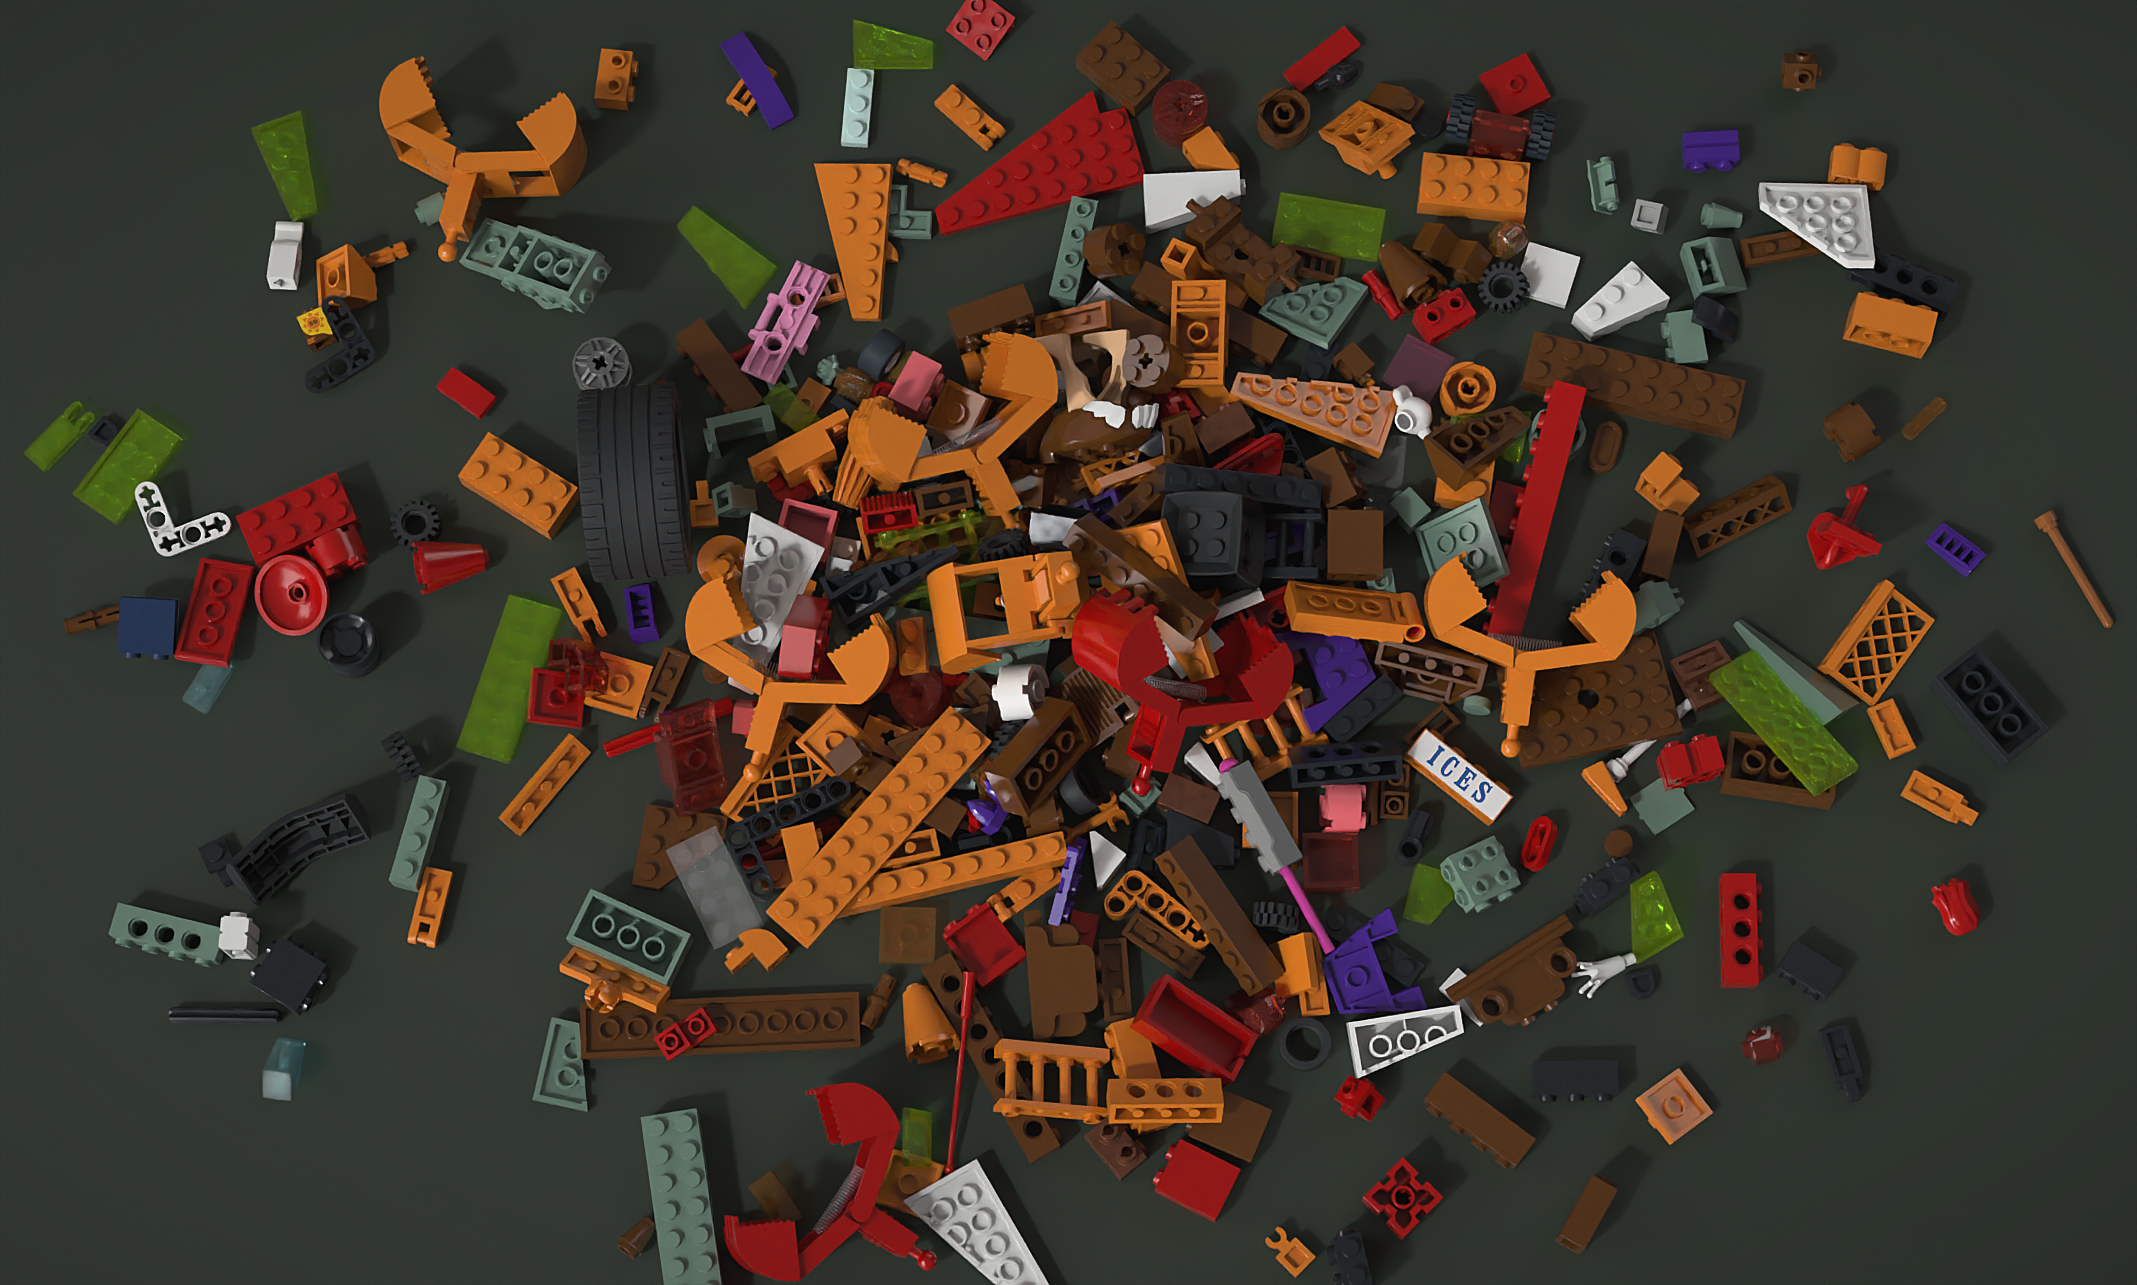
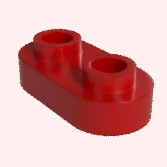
[1520,816,1558,872]

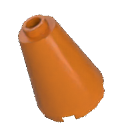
[902,983,960,1064]

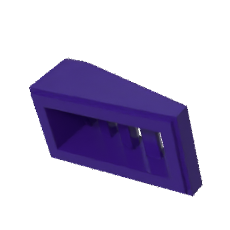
[1924,522,1987,578]
[624,584,660,644]

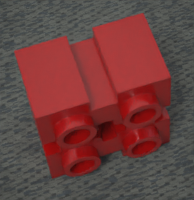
[1656,734,1725,791]
[1361,1157,1443,1241]

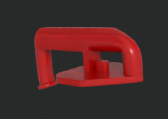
[1213,433,1285,476]

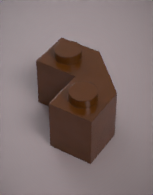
[1411,222,1493,283]

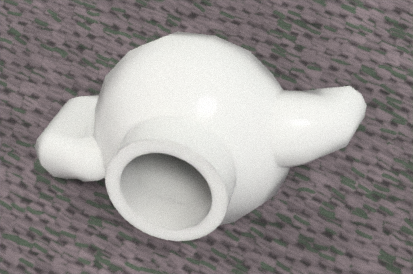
[1393,385,1432,440]

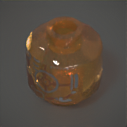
[1488,220,1528,259]
[833,366,875,406]

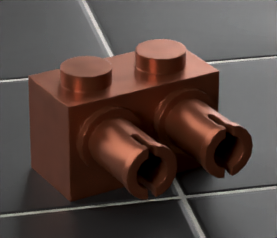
[1085,1116,1147,1182]

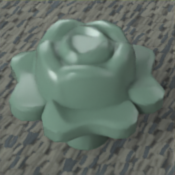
[816,354,845,386]

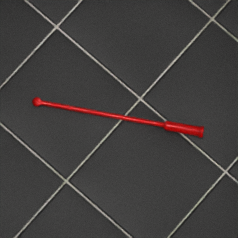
[944,971,977,1175]

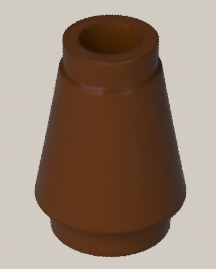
[617,1216,656,1259]

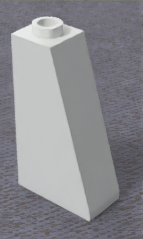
[1143,170,1246,234]

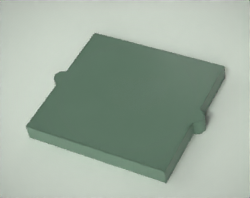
[1629,777,1695,835]

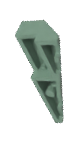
[1733,619,1859,732]

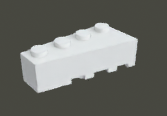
[1346,1005,1464,1079]

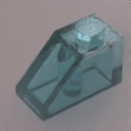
[263,1037,305,1101]

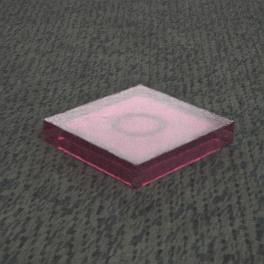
[1382,333,1455,405]

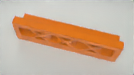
[1080,449,1164,497]

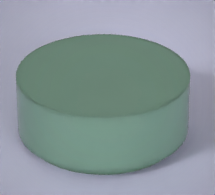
[1463,695,1492,715]

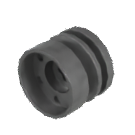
[572,337,634,390]

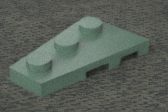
[533,1017,588,1112]

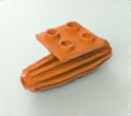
[832,396,903,510]

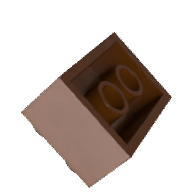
[1076,20,1171,118]
[947,283,1035,355]

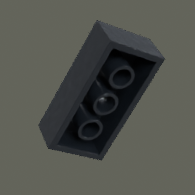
[1929,644,2049,769]

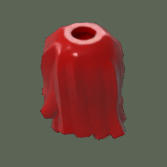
[1931,878,1981,936]

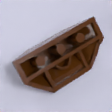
[1374,635,1488,705]

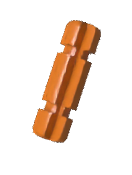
[896,158,948,188]
[361,241,409,270]

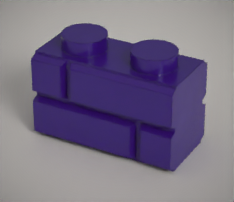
[1681,129,1740,173]

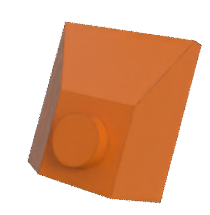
[316,244,377,311]

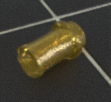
[888,351,912,384]

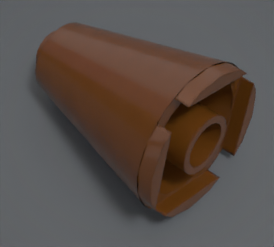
[1378,240,1447,314]

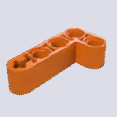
[1104,870,1211,952]

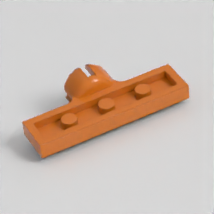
[560,946,670,1013]

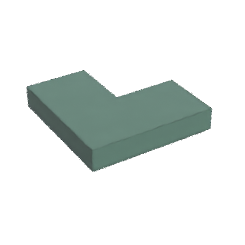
[888,185,933,240]

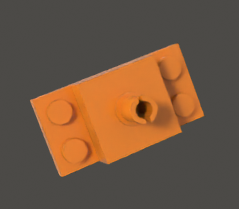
[1318,100,1415,179]
[1170,280,1229,388]
[748,408,850,496]

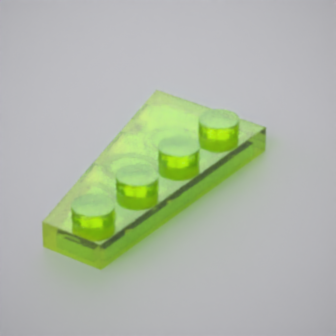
[251,110,318,222]

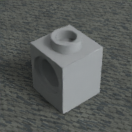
[1631,199,1669,235]

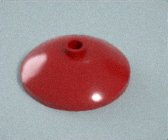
[255,554,330,636]

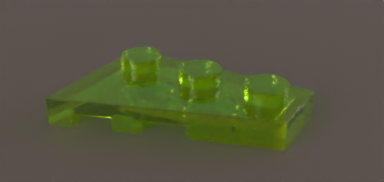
[1630,870,1684,965]

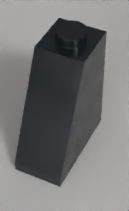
[1167,810,1239,870]

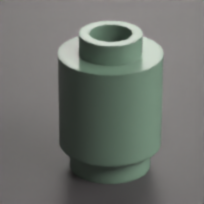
[414,191,447,226]

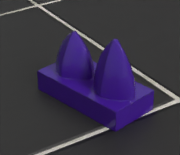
[967,779,1008,835]

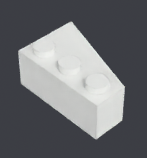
[1571,261,1670,342]

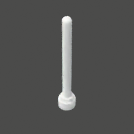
[1606,689,1702,783]

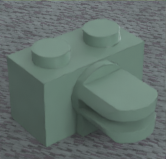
[1632,580,1685,636]

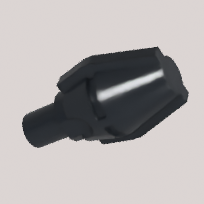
[1314,62,1359,92]

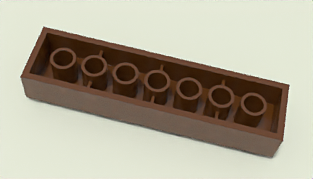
[1520,331,1746,440]

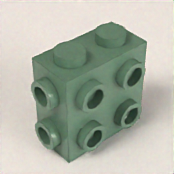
[1440,836,1521,913]

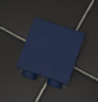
[117,596,179,660]

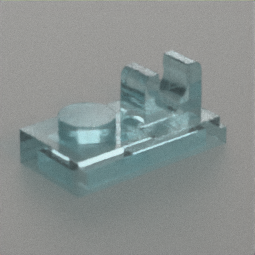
[182,664,235,714]

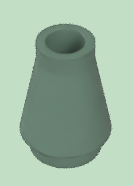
[1701,202,1742,228]

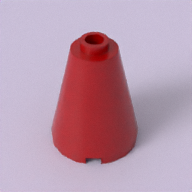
[412,541,490,595]

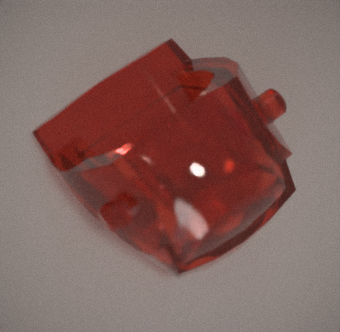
[1223,987,1286,1039]

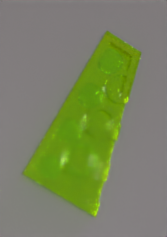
[677,205,777,310]

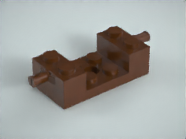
[1184,195,1302,307]

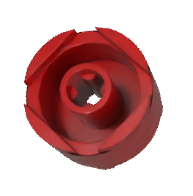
[305,525,369,582]

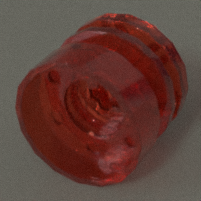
[1152,80,1208,148]

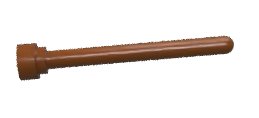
[2034,510,2114,628]

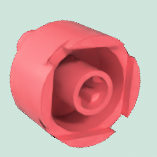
[1319,783,1366,836]

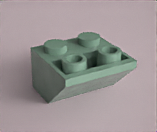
[1680,237,1747,301]

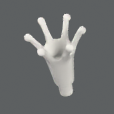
[1571,952,1636,998]

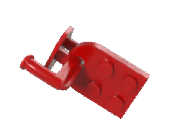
[1807,484,1882,570]

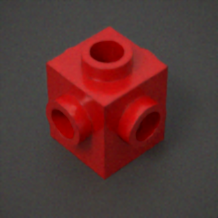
[1334,1075,1386,1122]

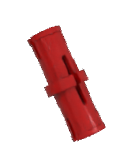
[1361,269,1405,321]

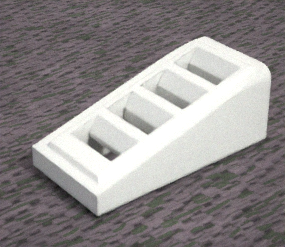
[1184,741,1223,798]

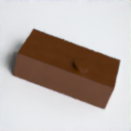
[984,697,1093,818]
[1719,731,1840,810]

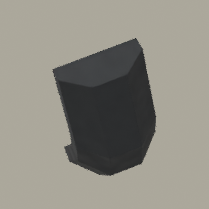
[226,793,372,906]

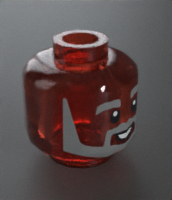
[1741,1026,1784,1066]

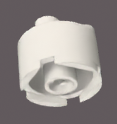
[992,664,1049,721]

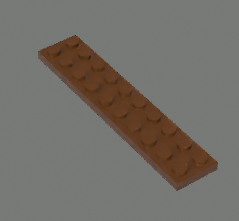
[580,992,861,1060]

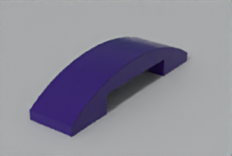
[720,32,795,131]

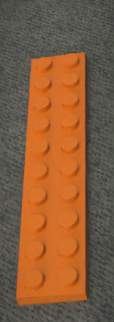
[766,706,992,949]

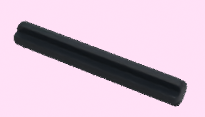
[169,1007,280,1024]

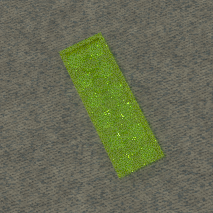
[456,594,562,764]
[1709,649,1859,797]

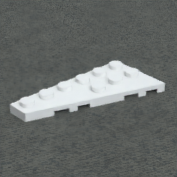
[728,512,825,695]
[903,1159,1049,1285]

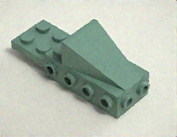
[459,217,612,313]

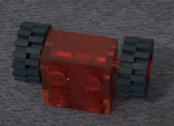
[1444,92,1556,162]

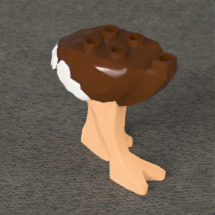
[1033,329,1159,468]

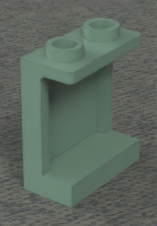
[703,404,779,459]

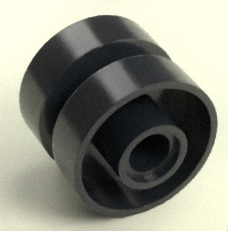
[317,611,382,678]

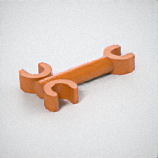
[1064,791,1130,849]

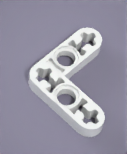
[135,482,232,557]

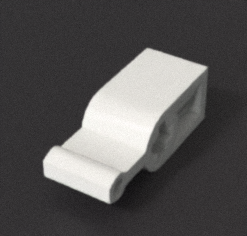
[267,221,304,290]

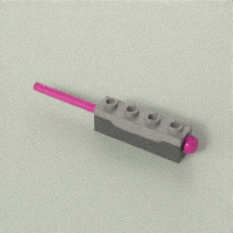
[1217,758,1335,954]

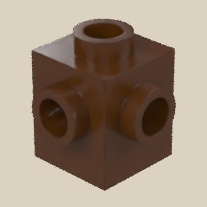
[1780,51,1821,91]

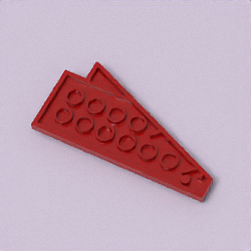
[935,91,1145,237]

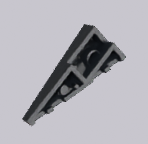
[819,544,962,631]

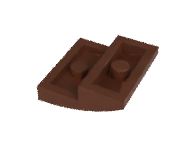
[1670,640,1744,713]

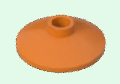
[697,535,746,583]

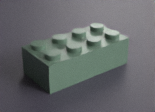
[566,889,694,988]

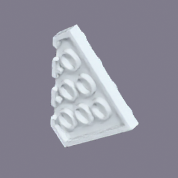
[1758,183,1875,268]

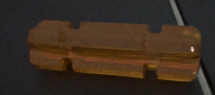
[1901,397,1947,441]

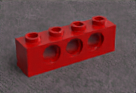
[1719,873,1763,988]

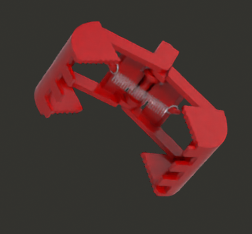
[1072,588,1294,796]
[723,1083,937,1281]

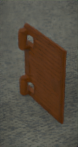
[1045,667,1140,760]

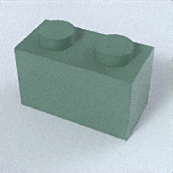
[1661,310,1708,369]

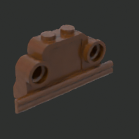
[1024,909,1104,1043]
[1445,914,1577,1027]

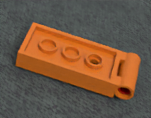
[1284,580,1425,643]

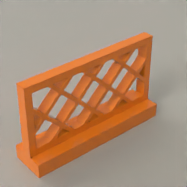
[1817,579,1935,707]
[720,720,828,848]

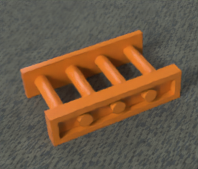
[1199,682,1330,782]
[993,1038,1110,1124]

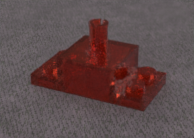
[653,698,728,818]

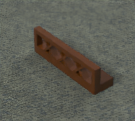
[1681,473,1792,558]

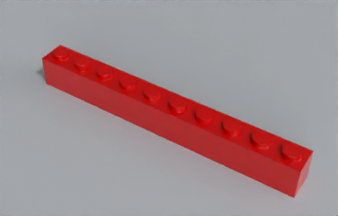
[1481,380,1587,649]

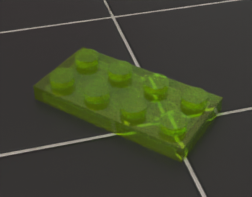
[1271,192,1386,263]
[72,409,183,526]

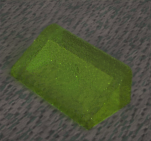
[902,1108,932,1167]

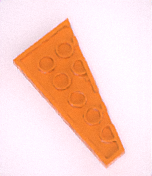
[814,164,893,321]
[1113,518,1220,682]

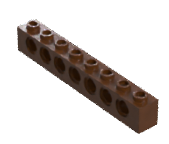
[921,952,1063,1166]

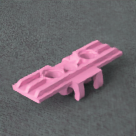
[741,261,831,385]

